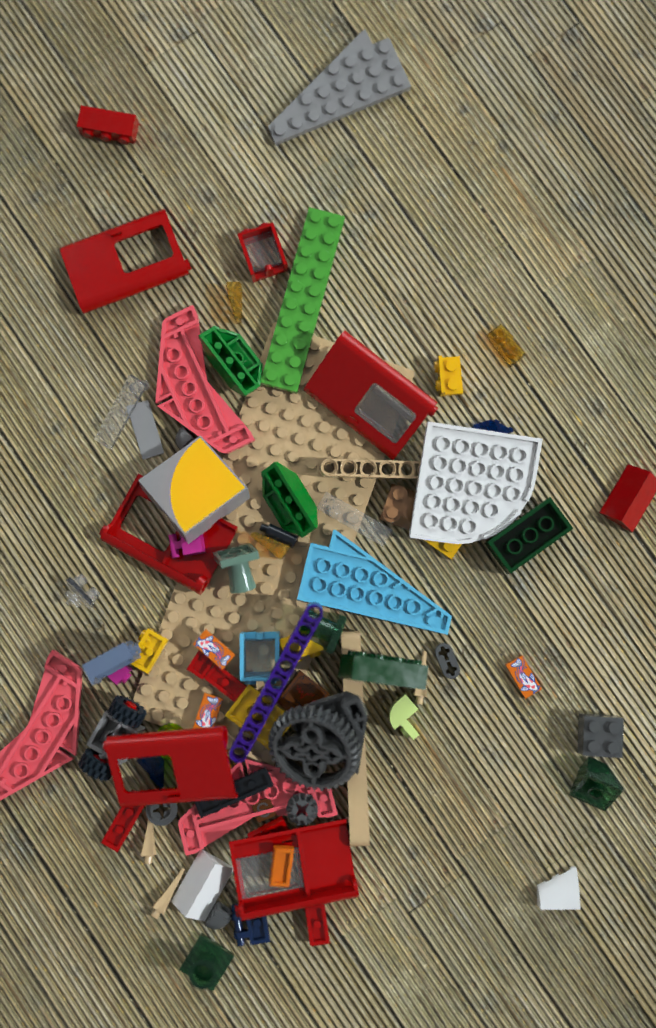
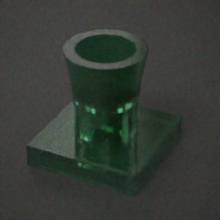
[299,609,348,655]
[179,933,235,991]

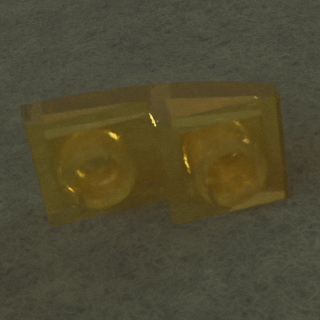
[486,324,525,367]

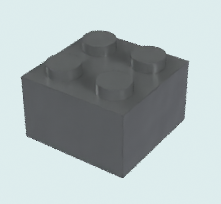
[577,713,624,758]

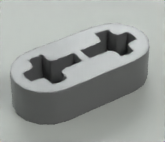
[434,643,460,679]

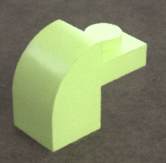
[389,693,419,740]

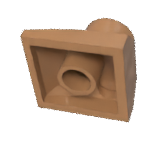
[379,484,416,531]

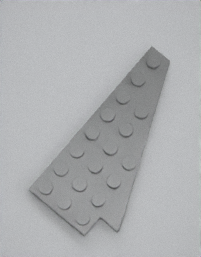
[268,29,411,146]

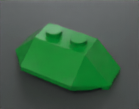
[199,326,263,397]
[261,461,318,538]

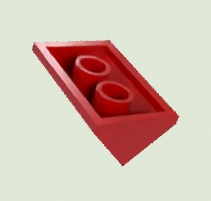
[599,464,656,533]

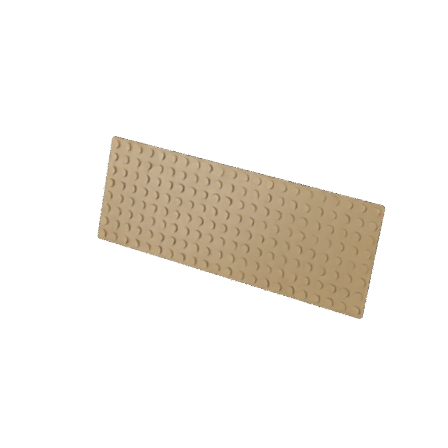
[133,322,414,765]

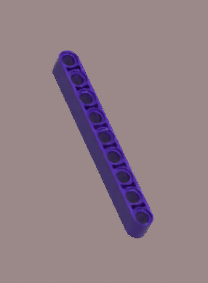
[229,602,323,763]

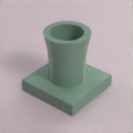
[213,543,260,593]

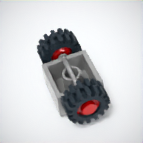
[78,695,147,781]

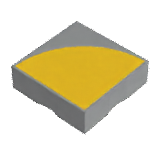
[138,435,250,544]

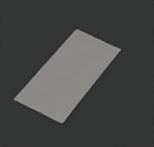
[127,400,164,460]

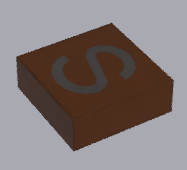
[251,798,276,823]

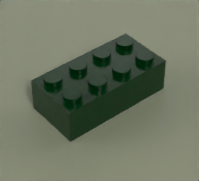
[484,497,573,574]
[338,651,428,690]

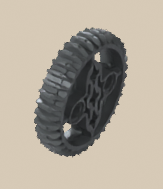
[268,704,361,791]

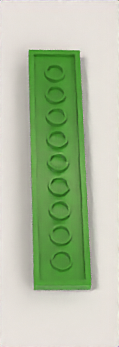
[260,207,345,394]

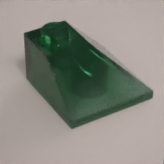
[569,756,624,811]

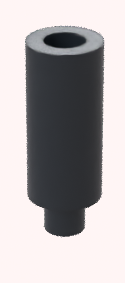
[259,523,298,548]

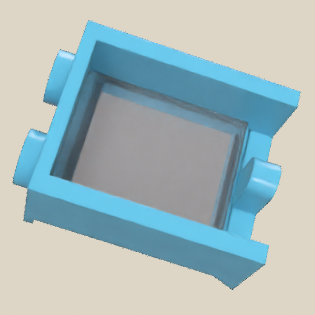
[240,631,280,684]

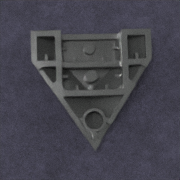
[292,691,368,774]

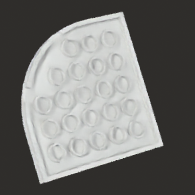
[409,421,543,544]

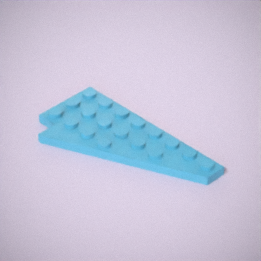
[297,529,452,635]

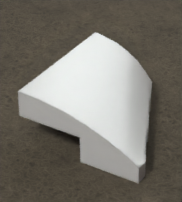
[537,866,580,910]

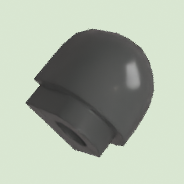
[175,426,196,450]
[205,901,232,930]

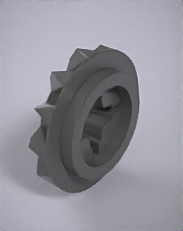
[286,793,318,826]
[146,803,177,826]

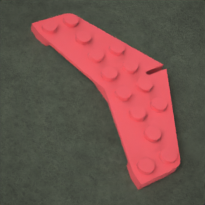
[155,305,255,454]
[0,650,83,801]
[178,758,338,856]

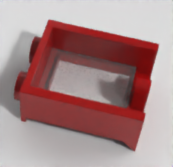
[237,222,288,282]

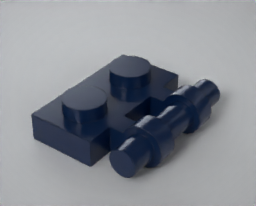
[231,904,270,946]

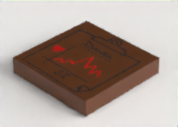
[277,670,330,711]

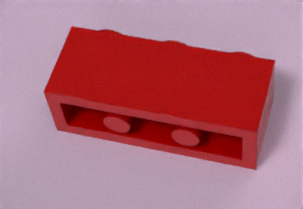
[76,105,139,145]

